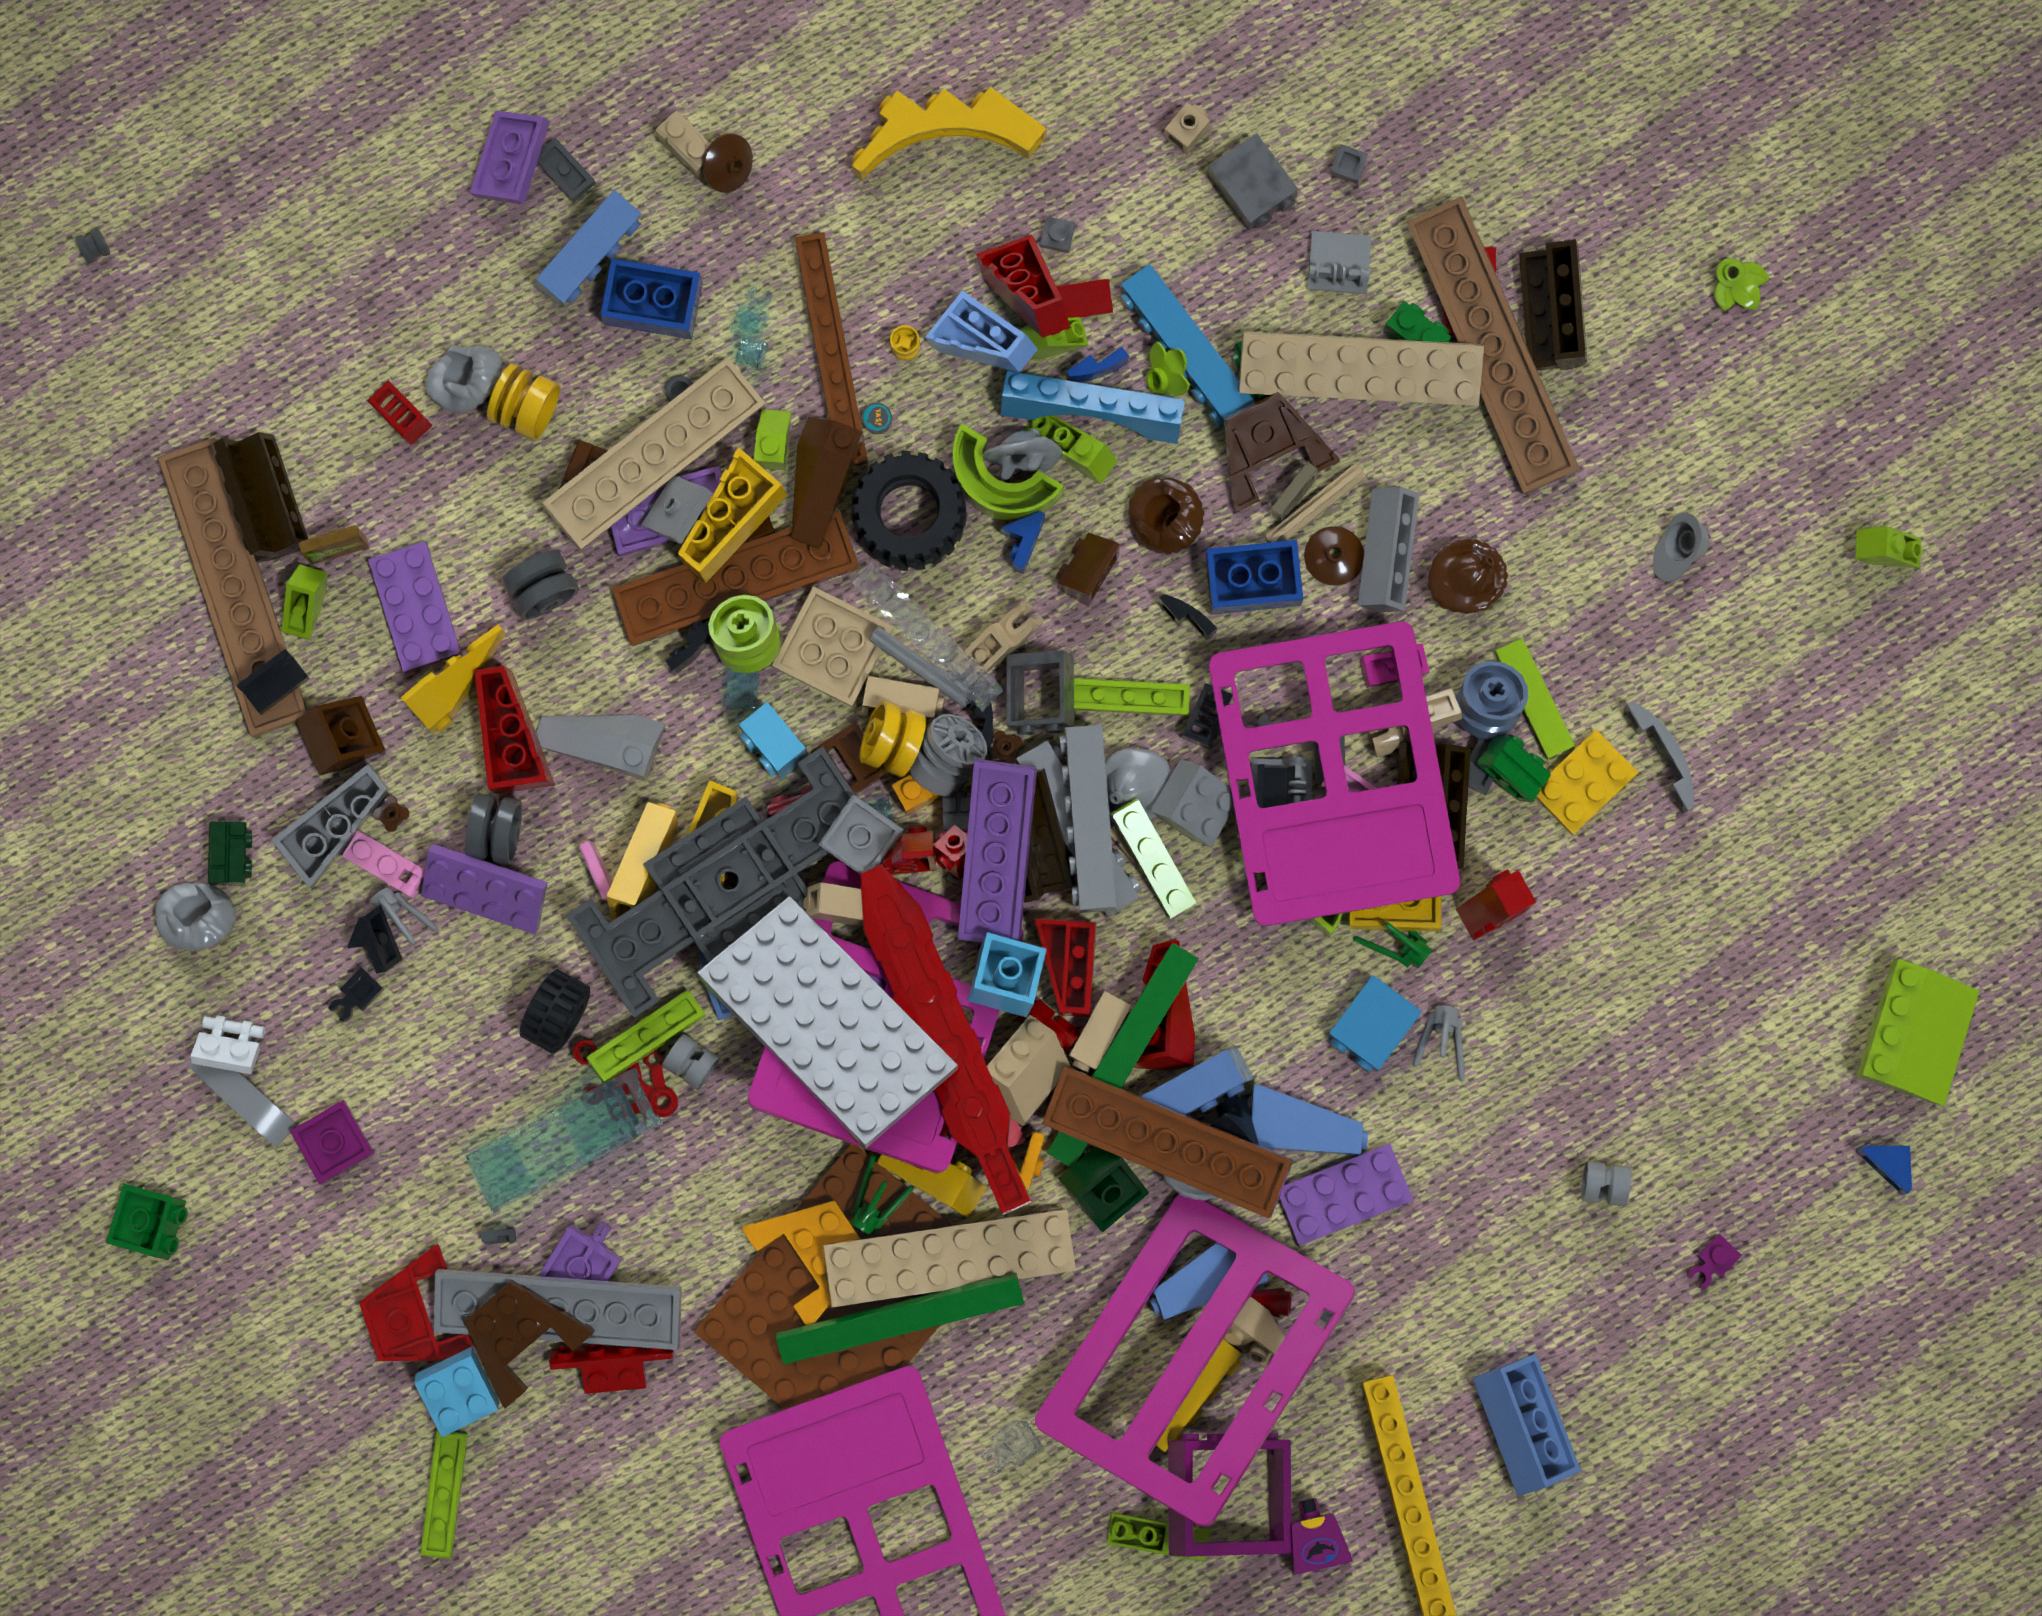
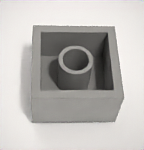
[1150,759,1241,847]

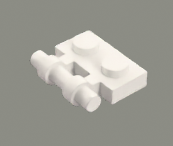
[190,1015,265,1074]

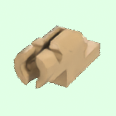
[951,601,1044,686]
[1367,689,1462,758]

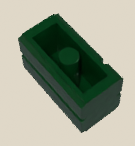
[208,821,252,886]

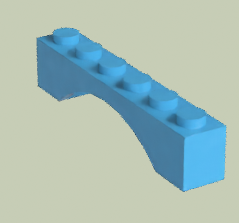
[1001,371,1185,444]

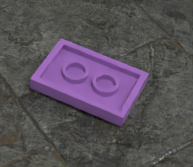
[470,111,550,205]

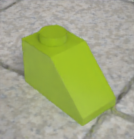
[754,409,792,471]
[281,564,328,640]

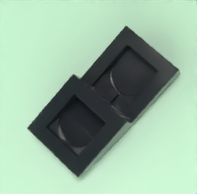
[1159,594,1217,640]

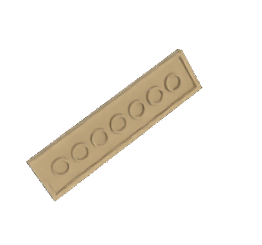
[1238,331,1484,406]
[541,357,766,551]
[822,1209,1076,1307]

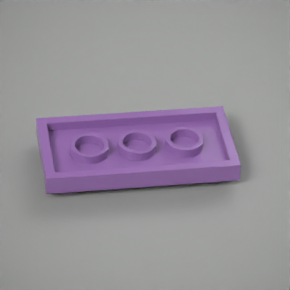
[611,466,722,557]
[368,541,462,673]
[421,844,548,934]
[1279,1143,1413,1246]

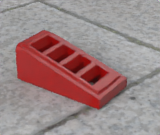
[367,380,432,445]

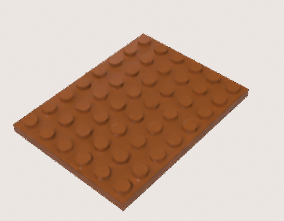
[694,1144,953,1409]

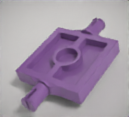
[539,1221,623,1281]

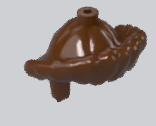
[1128,478,1204,555]
[1428,539,1508,614]

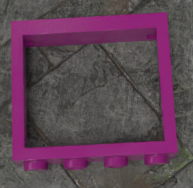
[1168,1433,1292,1557]

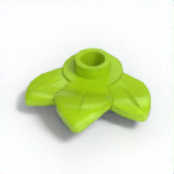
[1714,258,1769,311]
[1146,342,1190,397]

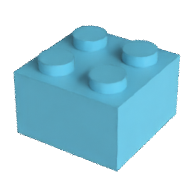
[739,702,809,780]
[967,932,1046,1017]
[414,1347,499,1437]

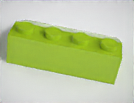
[1856,959,1980,1107]

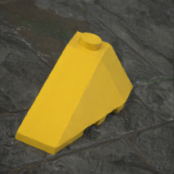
[400,624,506,734]

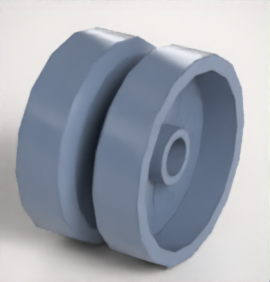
[1456,661,1528,740]

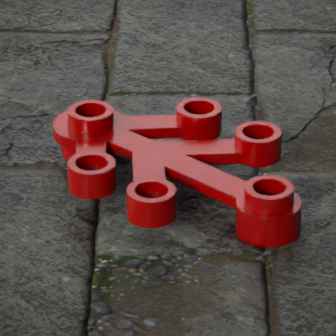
[573,1040,678,1121]

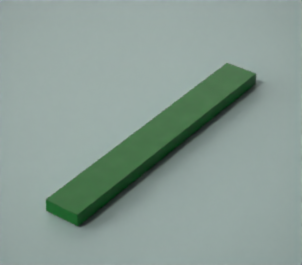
[1047,943,1199,1168]
[775,1272,1024,1365]

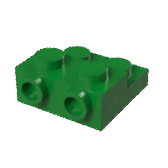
[106,1183,188,1260]

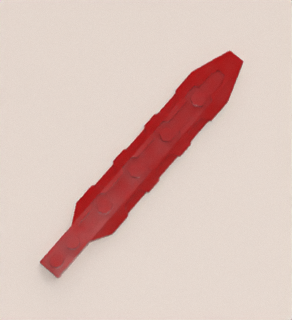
[860,864,1032,1215]

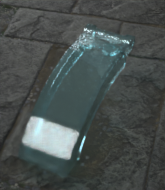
[466,1068,663,1211]

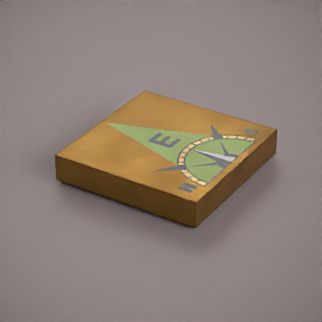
[298,525,370,565]

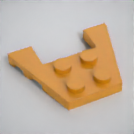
[741,1201,861,1325]

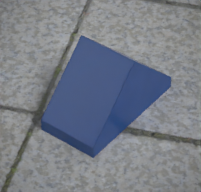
[1857,1146,1912,1195]

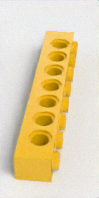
[1360,1375,1457,1616]

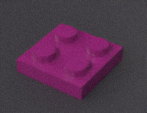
[290,1100,375,1185]

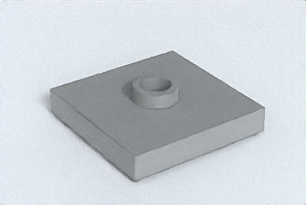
[641,476,713,544]
[818,794,904,874]

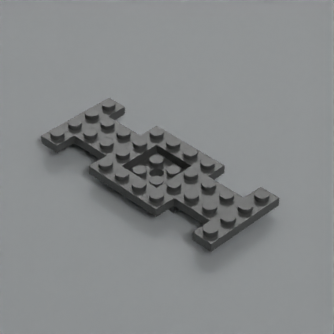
[565,746,856,1018]

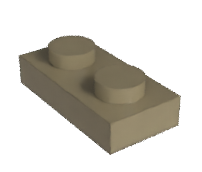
[1271,462,1318,522]

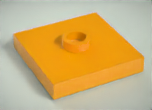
[1020,1132,1045,1192]

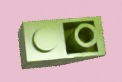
[1020,317,1089,360]
[1855,526,1922,568]

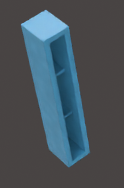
[1119,264,1256,429]

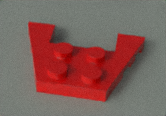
[359,1244,475,1361]

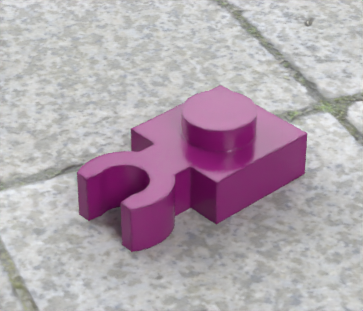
[1687,1234,1742,1290]

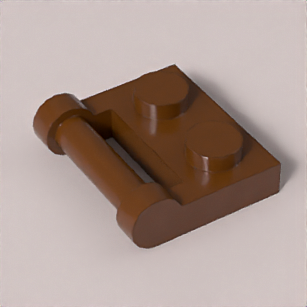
[810,722,889,795]

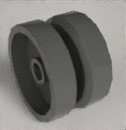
[501,550,580,620]
[465,793,522,865]

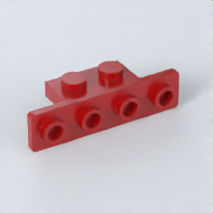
[549,1344,674,1394]

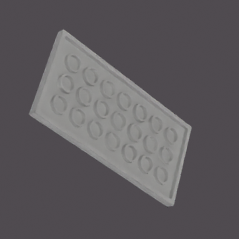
[697,896,958,1149]

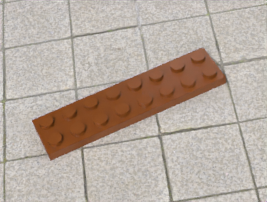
[612,511,860,647]
[1042,1066,1293,1218]

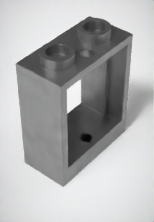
[1007,651,1074,735]

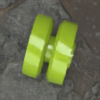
[708,595,782,674]

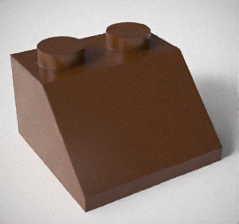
[1055,532,1120,607]
[296,696,385,775]

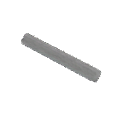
[869,627,973,707]

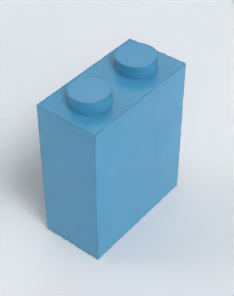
[1327,975,1422,1073]

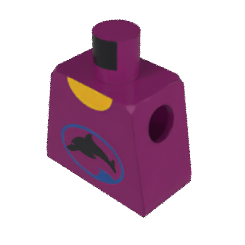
[1291,1498,1353,1575]

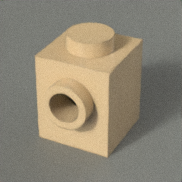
[1164,102,1210,155]

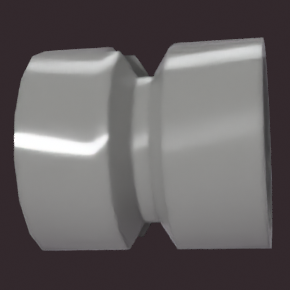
[662,1034,720,1090]
[1581,1161,1631,1207]

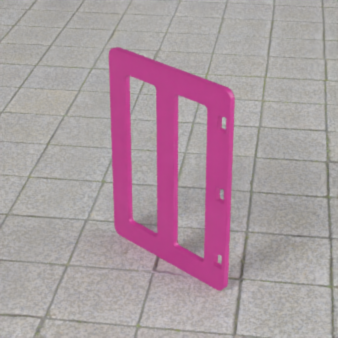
[1035,1195,1355,1527]

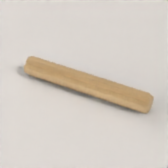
[1265,464,1365,543]

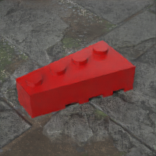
[976,234,1071,338]
[475,666,556,794]

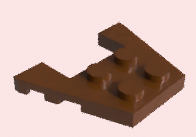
[1224,392,1340,512]
[464,1280,595,1409]

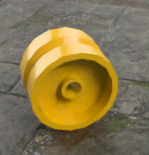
[860,700,926,777]

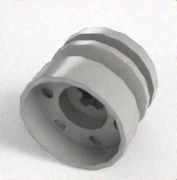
[909,714,987,796]

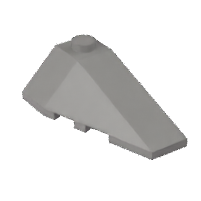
[536,715,666,781]

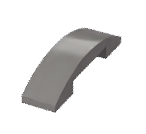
[1624,702,1694,814]
[188,1062,298,1147]

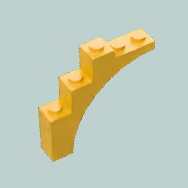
[852,87,1047,181]

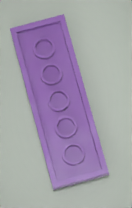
[958,759,1037,943]

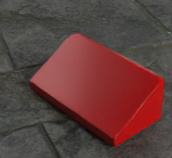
[1056,279,1113,318]

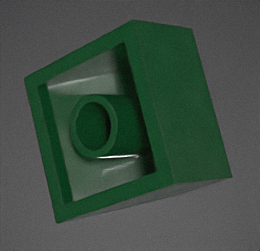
[1058,1147,1149,1233]

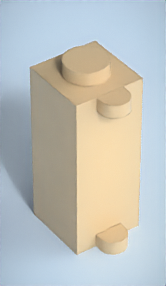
[861,676,945,728]
[803,882,864,927]
[1069,991,1134,1074]

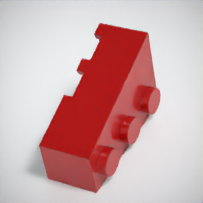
[1456,869,1536,941]

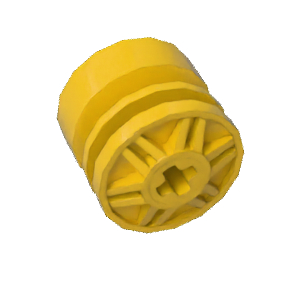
[487,363,561,441]

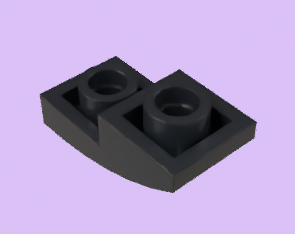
[666,620,711,675]
[969,687,993,755]

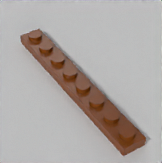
[795,232,868,466]

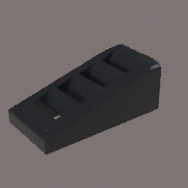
[1182,683,1233,750]

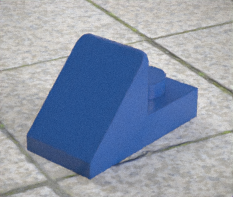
[1001,511,1045,574]

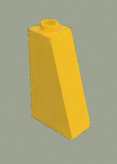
[606,802,678,921]

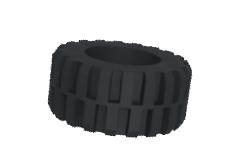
[851,451,967,571]

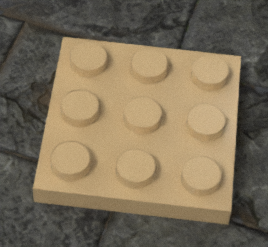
[772,586,894,708]

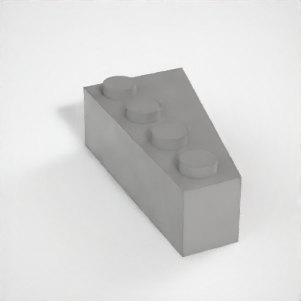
[271,764,390,888]

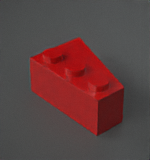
[1035,919,1097,1017]

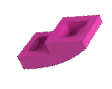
[1359,643,1430,688]

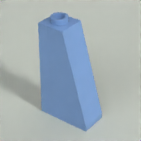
[1251,1085,1368,1156]
[1149,1222,1269,1320]

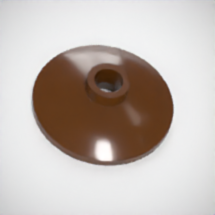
[702,133,753,193]
[1304,526,1364,586]

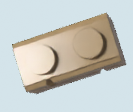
[655,111,710,180]

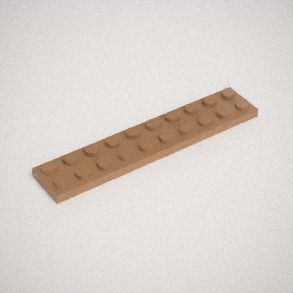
[1407,196,1580,495]
[158,437,308,738]

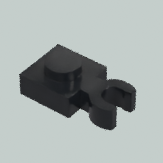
[328,967,385,1023]

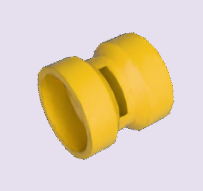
[890,325,920,361]

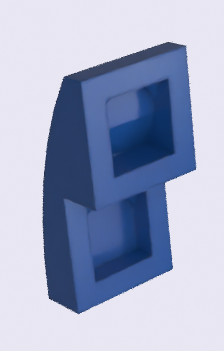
[1066,347,1129,382]

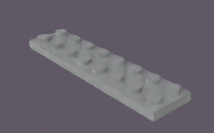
[434,1269,682,1350]

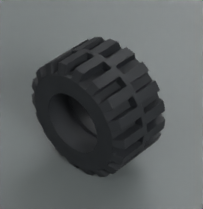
[520,969,590,1054]

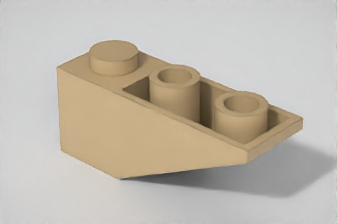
[1224,1296,1285,1368]

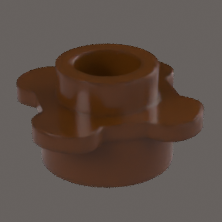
[988,730,1023,764]
[373,796,410,832]

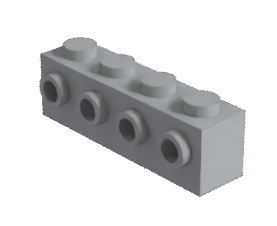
[1358,486,1419,612]

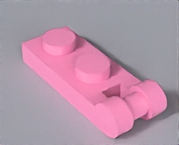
[342,830,425,899]

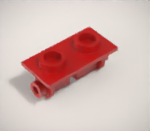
[1016,999,1081,1055]

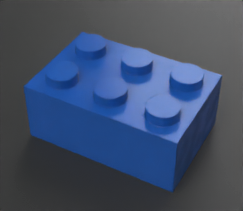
[600,258,703,340]
[1205,540,1304,615]

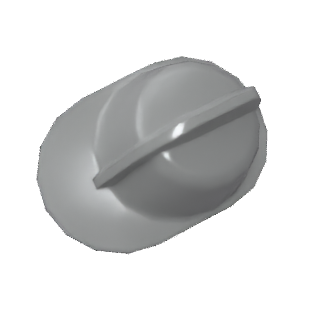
[1653,512,1709,582]

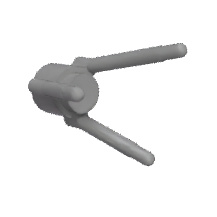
[370,887,438,945]
[1413,1006,1465,1082]

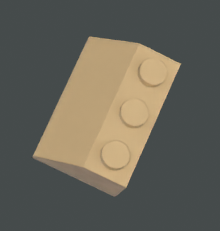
[987,1015,1071,1126]

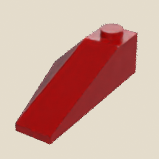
[879,827,937,875]
[1134,939,1195,1071]

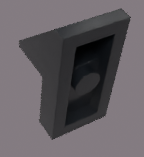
[347,904,403,974]
[1210,1093,1259,1145]

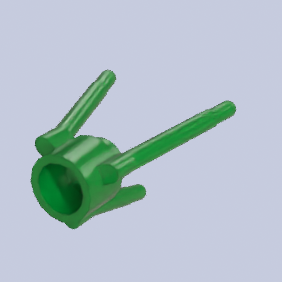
[1353,923,1432,968]
[850,1155,914,1235]

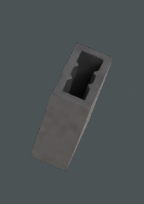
[1207,133,1299,230]

